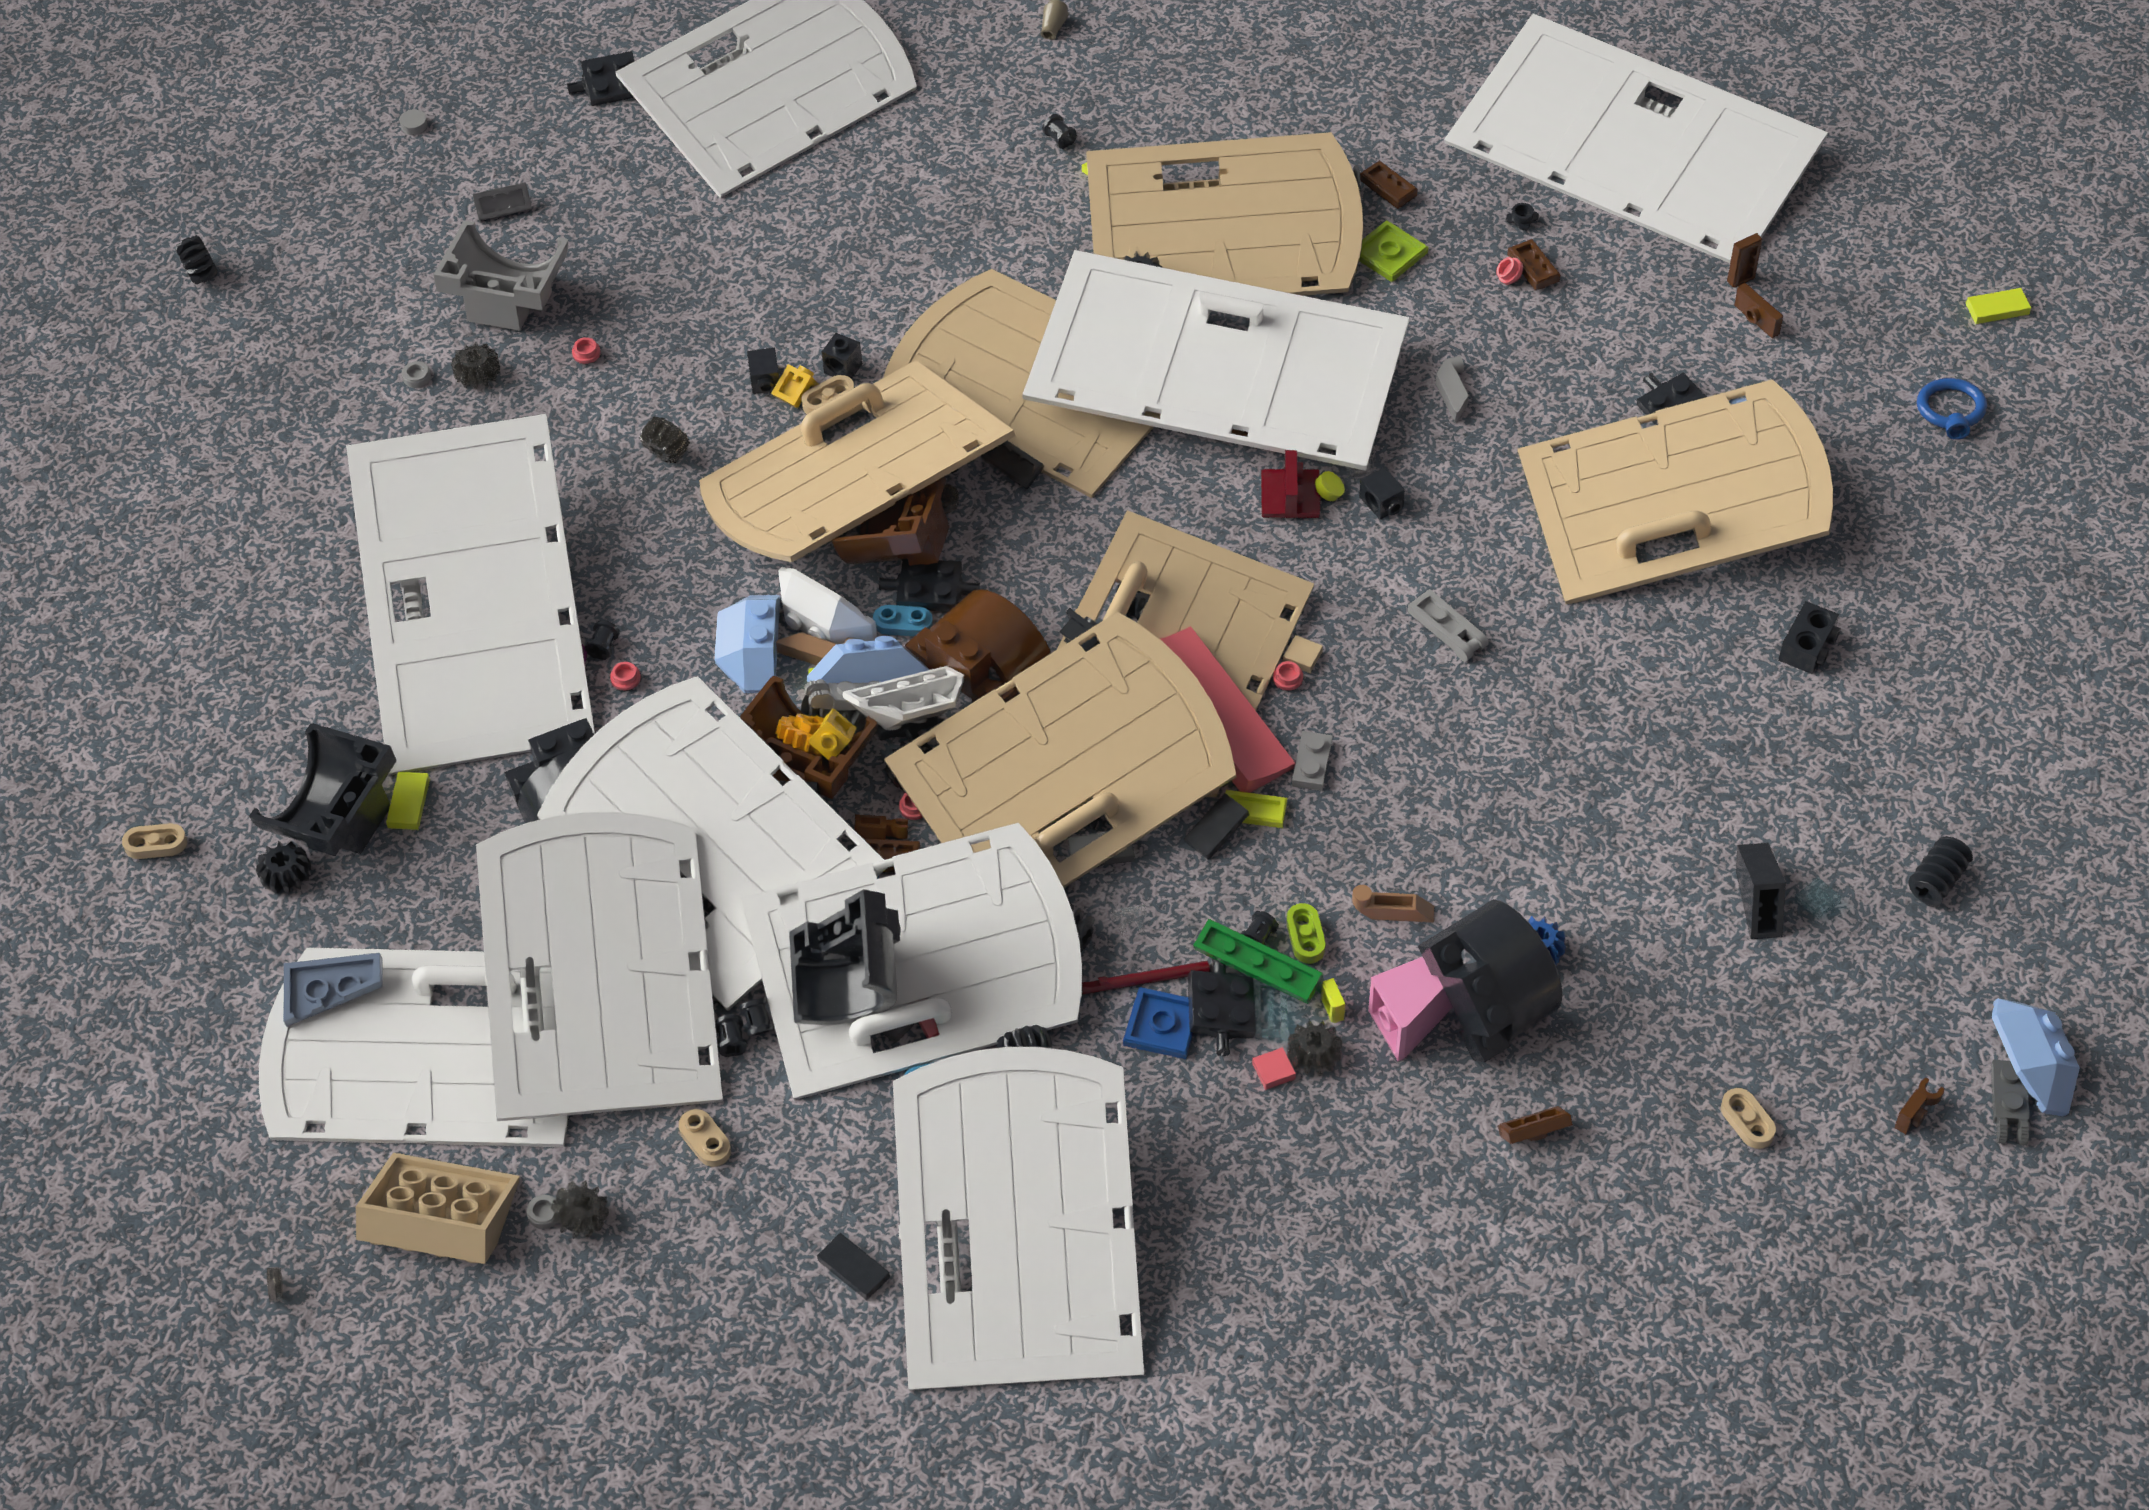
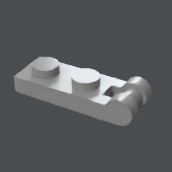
[1408,589,1489,662]

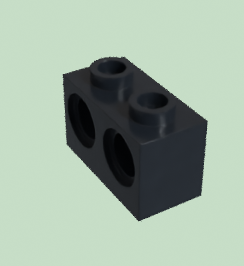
[1778,601,1841,674]

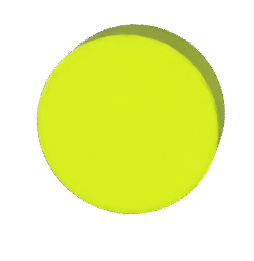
[1315,471,1345,501]

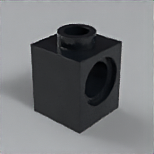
[821,333,863,379]
[747,347,779,394]
[1359,467,1405,519]

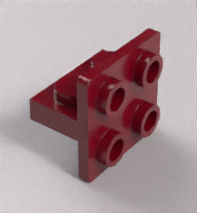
[1261,450,1320,518]

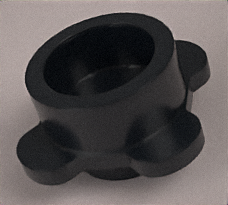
[1506,203,1539,230]

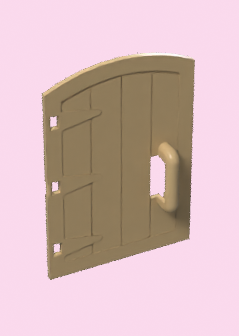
[1086,132,1363,296]
[883,269,1161,498]
[699,360,1016,562]
[1517,380,1833,604]
[1057,510,1314,797]
[884,612,1236,888]

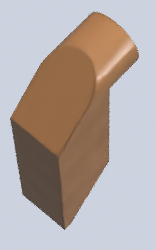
[776,632,852,665]
[1352,885,1434,922]

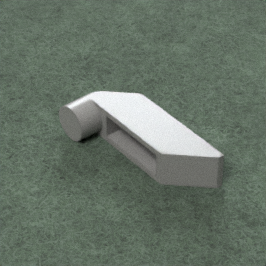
[1436,356,1469,423]

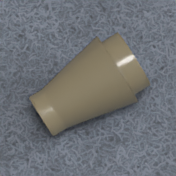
[1041,0,1069,40]

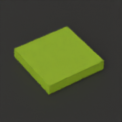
[1359,220,1429,282]

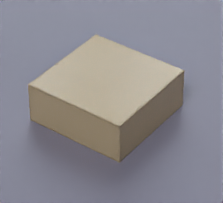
[1283,635,1323,673]

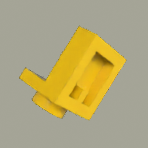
[771,364,819,409]
[808,708,856,760]

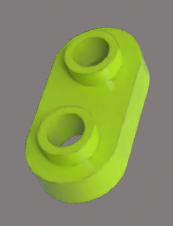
[1286,903,1325,964]

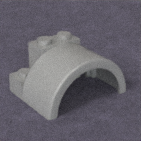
[433,221,569,331]

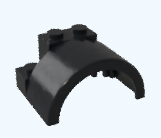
[504,718,594,823]
[249,723,397,856]
[789,889,901,1025]
[1418,899,1563,1062]

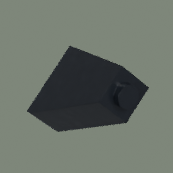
[1736,843,1786,939]

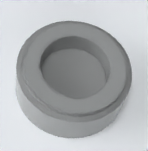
[399,109,428,135]
[402,361,431,388]
[526,1195,561,1229]

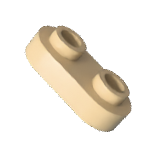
[802,375,854,414]
[122,823,187,859]
[1721,1088,1776,1149]
[679,1109,731,1167]

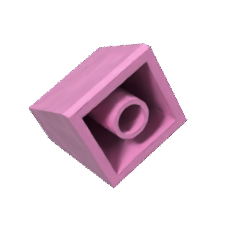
[1368,957,1453,1061]

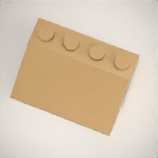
[356,1153,520,1264]

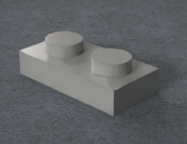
[1292,731,1333,791]

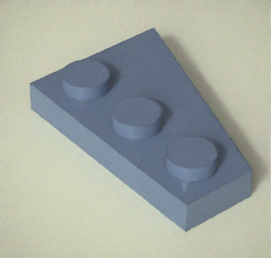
[283,953,383,1027]

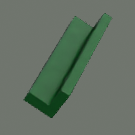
[1193,919,1324,1004]

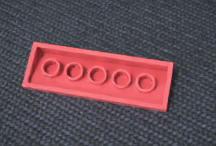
[1160,626,1295,793]

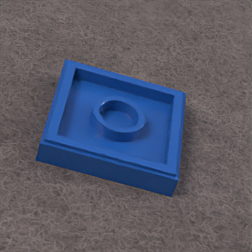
[1123,987,1194,1059]

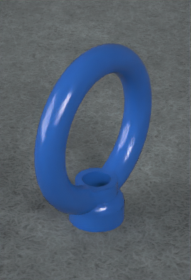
[1917,378,1987,439]

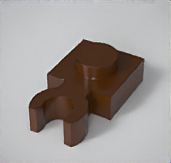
[854,814,908,840]

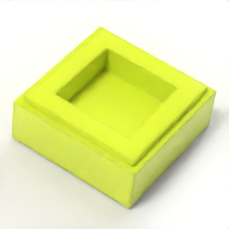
[1321,978,1345,1023]

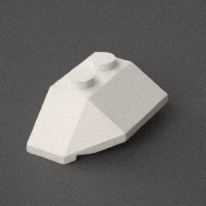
[778,567,877,644]
[843,666,964,730]

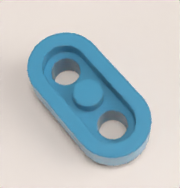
[873,605,933,637]

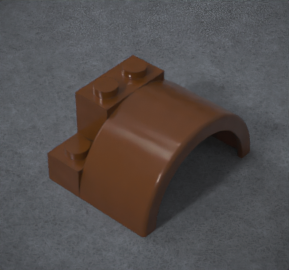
[831,476,950,565]
[905,589,1051,703]
[740,676,878,799]

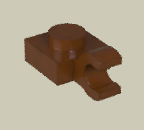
[1894,1078,1945,1135]

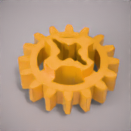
[775,714,824,756]

